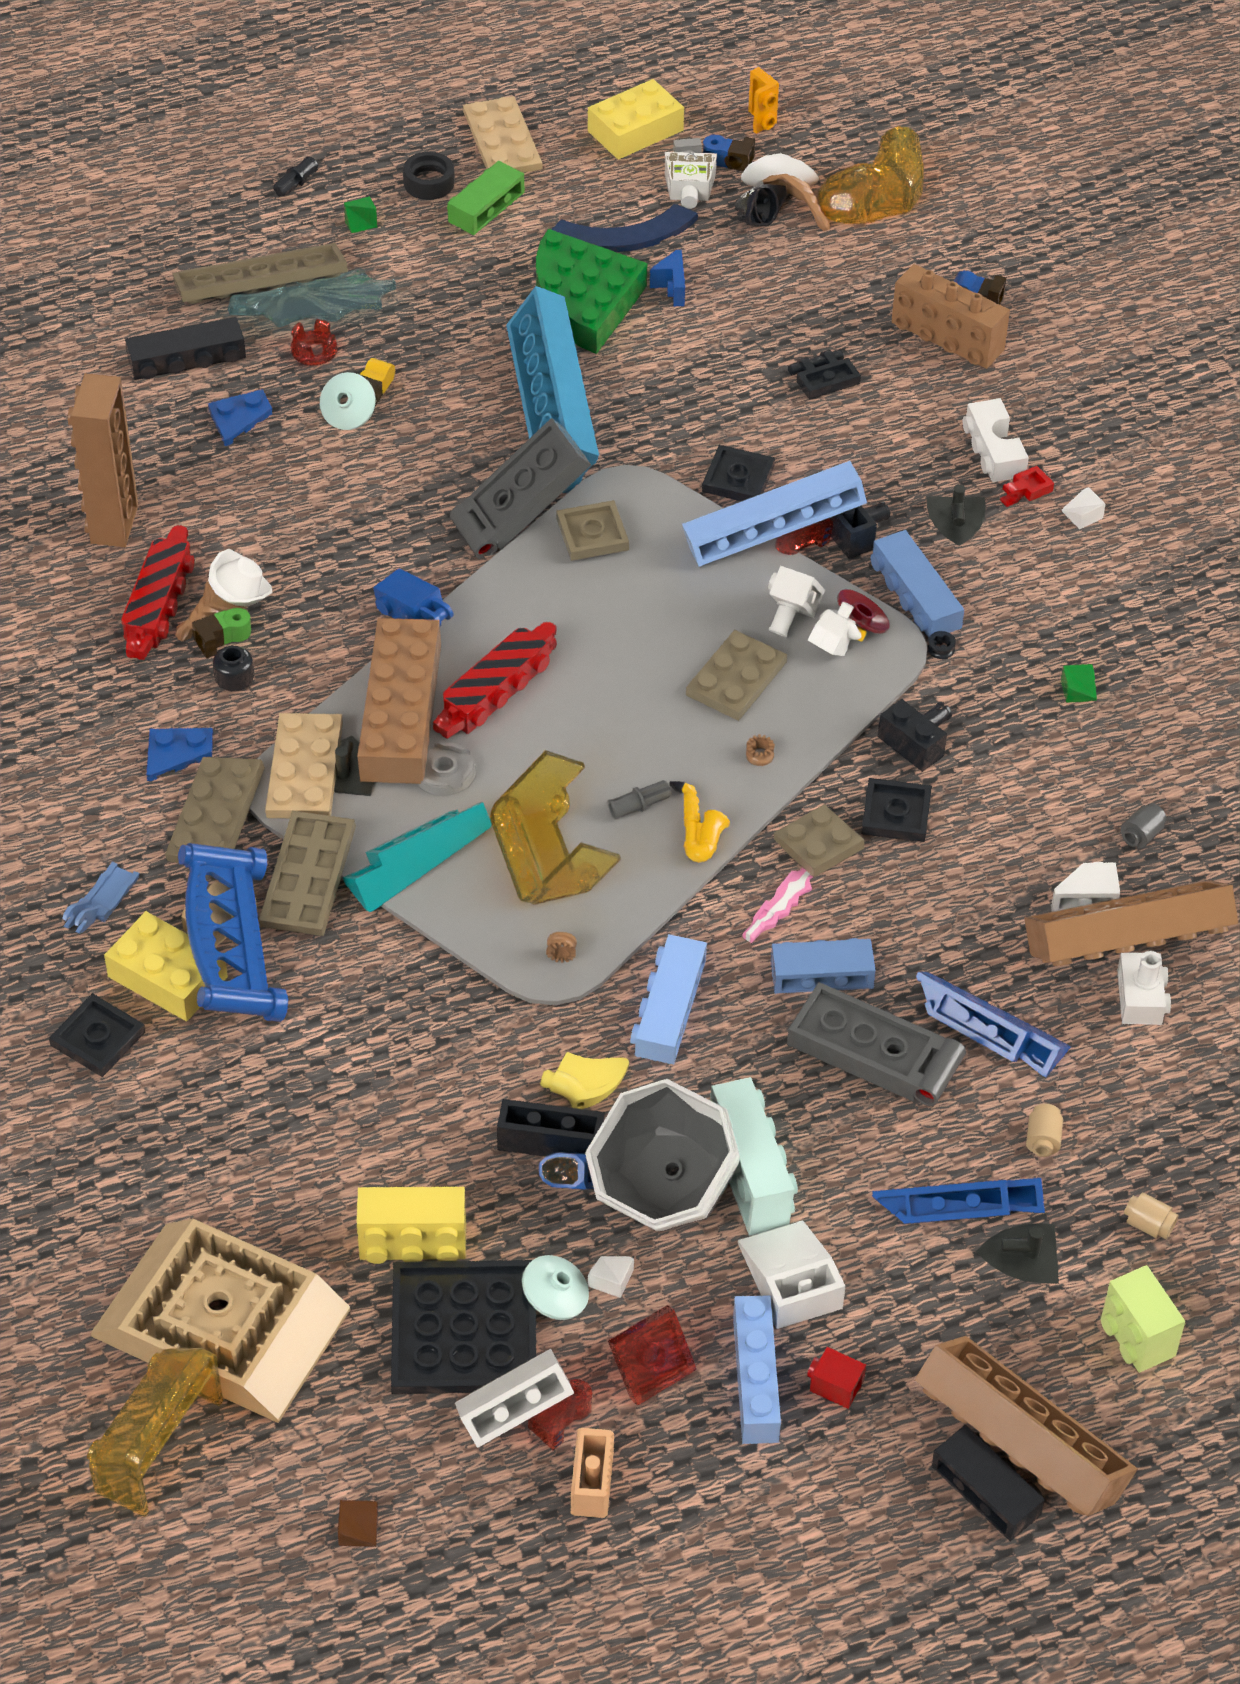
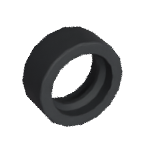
[403,151,455,200]

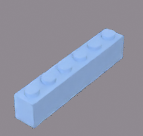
[682,461,867,567]

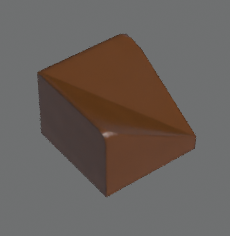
[338,1500,378,1547]

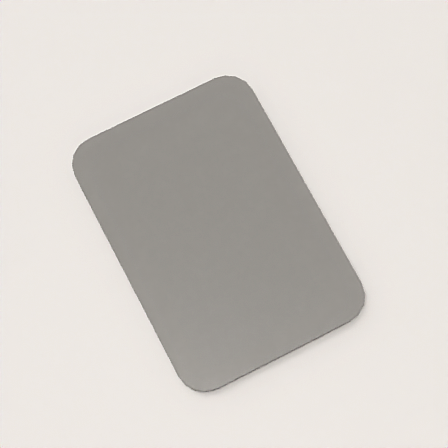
[249,465,927,1005]

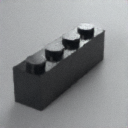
[125,317,246,380]

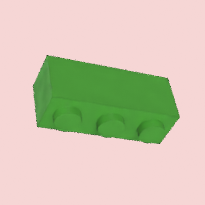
[447,161,525,235]

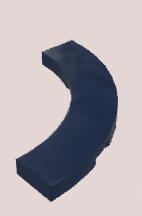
[551,203,698,252]

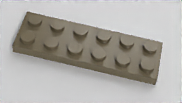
[172,243,348,304]

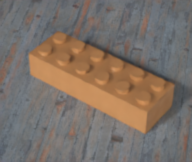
[68,373,139,547]
[357,618,441,784]
[1024,880,1239,966]
[914,1336,1138,1516]

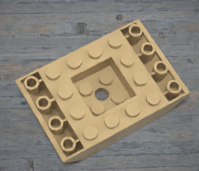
[91,1219,350,1423]

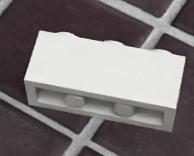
[455,1349,574,1448]

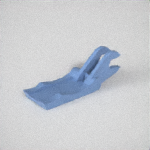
[62,862,140,934]

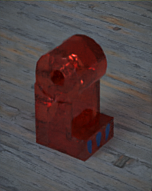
[775,518,833,555]
[528,1379,593,1451]

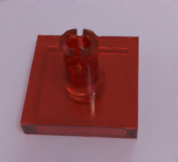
[608,1305,697,1405]

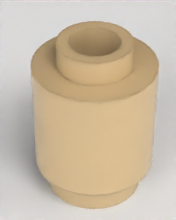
[1026,1104,1063,1157]
[1124,1192,1179,1240]

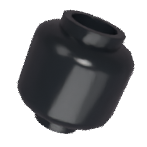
[212,645,254,691]

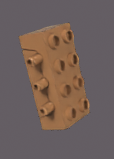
[891,264,1010,369]

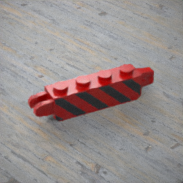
[121,525,195,660]
[433,621,557,739]

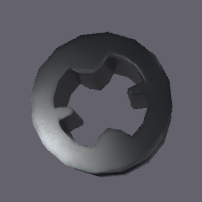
[928,631,956,659]

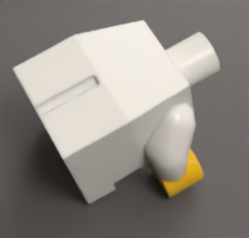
[808,602,867,656]

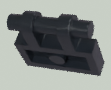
[788,349,861,400]

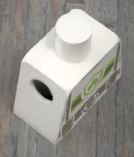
[665,152,717,209]

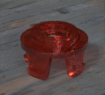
[291,318,338,366]

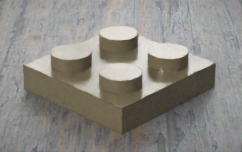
[556,500,629,561]
[774,804,864,877]

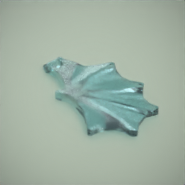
[227,268,397,327]

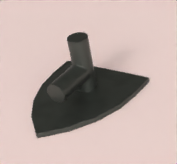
[926,484,986,546]
[334,735,374,796]
[976,1223,1059,1284]

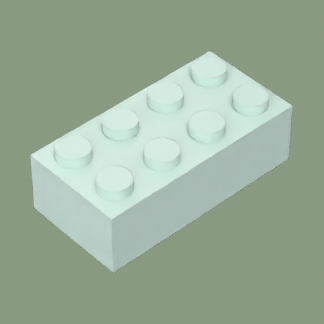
[710,1077,798,1236]

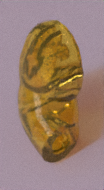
[817,126,924,224]

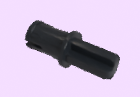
[273,156,318,197]

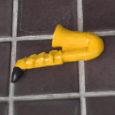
[669,781,730,863]

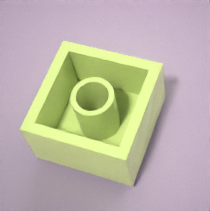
[1101,1265,1185,1373]

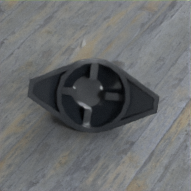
[734,184,788,226]

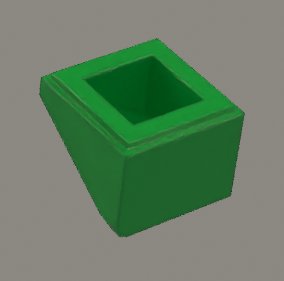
[344,196,378,233]
[1061,664,1097,703]

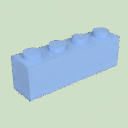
[630,934,707,1065]
[733,1295,781,1444]

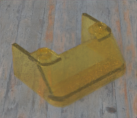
[490,750,621,905]
[87,1348,223,1517]

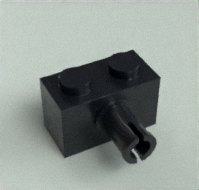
[819,501,890,559]
[877,699,952,772]

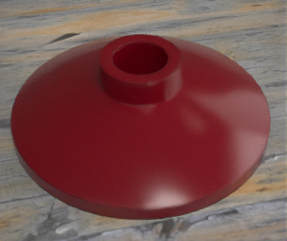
[837,589,890,634]

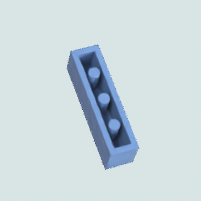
[870,530,964,637]

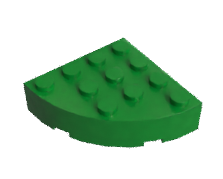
[536,229,648,354]

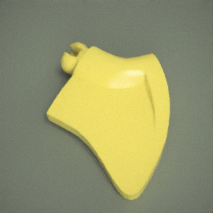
[540,1052,629,1109]

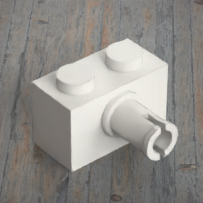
[768,565,825,637]
[1117,951,1171,1025]

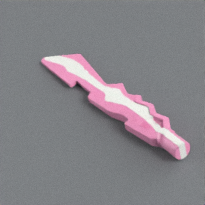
[743,867,813,943]

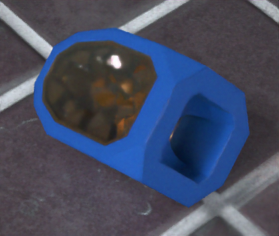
[539,1152,594,1189]

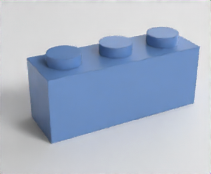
[771,938,876,994]

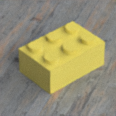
[588,79,684,160]
[104,911,228,1022]
[357,1187,466,1264]

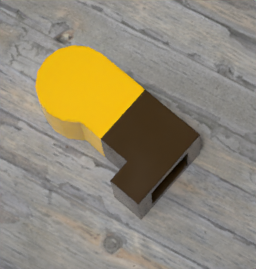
[360,358,395,406]

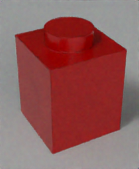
[807,1347,866,1409]

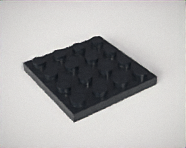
[391,1260,536,1394]

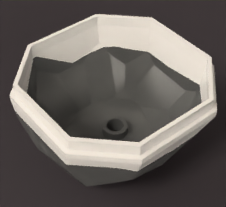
[585,1079,740,1231]

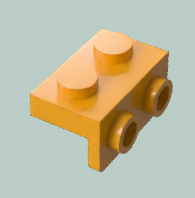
[748,67,779,134]

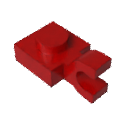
[1000,466,1055,507]

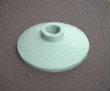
[320,372,376,430]
[522,1255,589,1320]

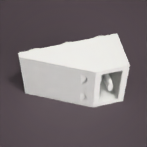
[738,1221,845,1329]

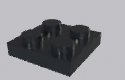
[702,444,775,502]
[861,778,932,842]
[49,993,146,1077]

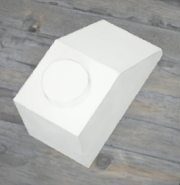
[1051,862,1120,912]

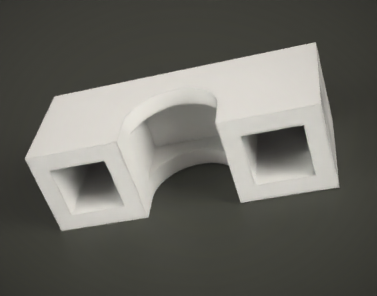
[963,398,1029,482]

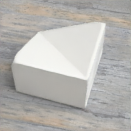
[1062,487,1105,529]
[588,1256,634,1298]

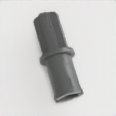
[607,780,671,819]

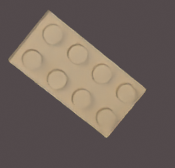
[463,96,542,173]
[265,713,343,819]

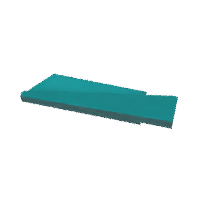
[343,802,492,912]

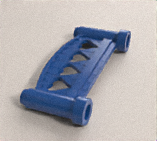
[178,843,288,1022]

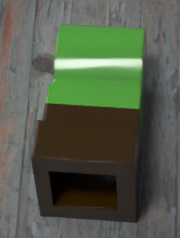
[192,608,251,659]

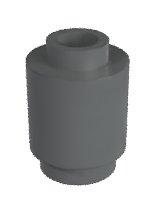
[1121,803,1167,848]

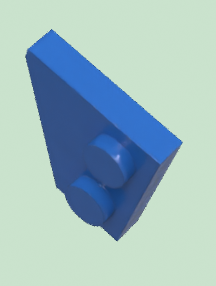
[208,389,272,446]
[146,728,213,781]

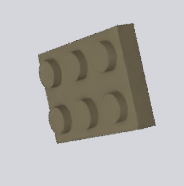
[686,629,787,721]

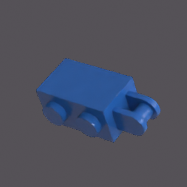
[373,568,454,626]

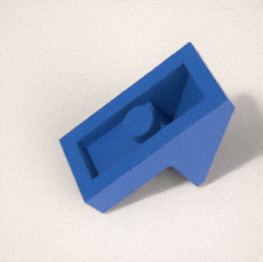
[650,250,685,307]

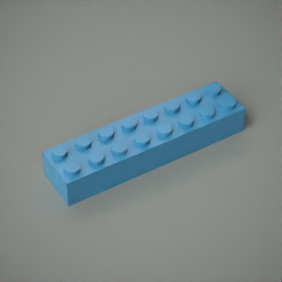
[506,286,599,493]

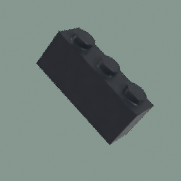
[497,1099,605,1157]
[931,1424,1045,1542]

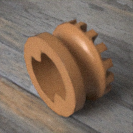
[746,734,775,766]
[546,932,577,963]

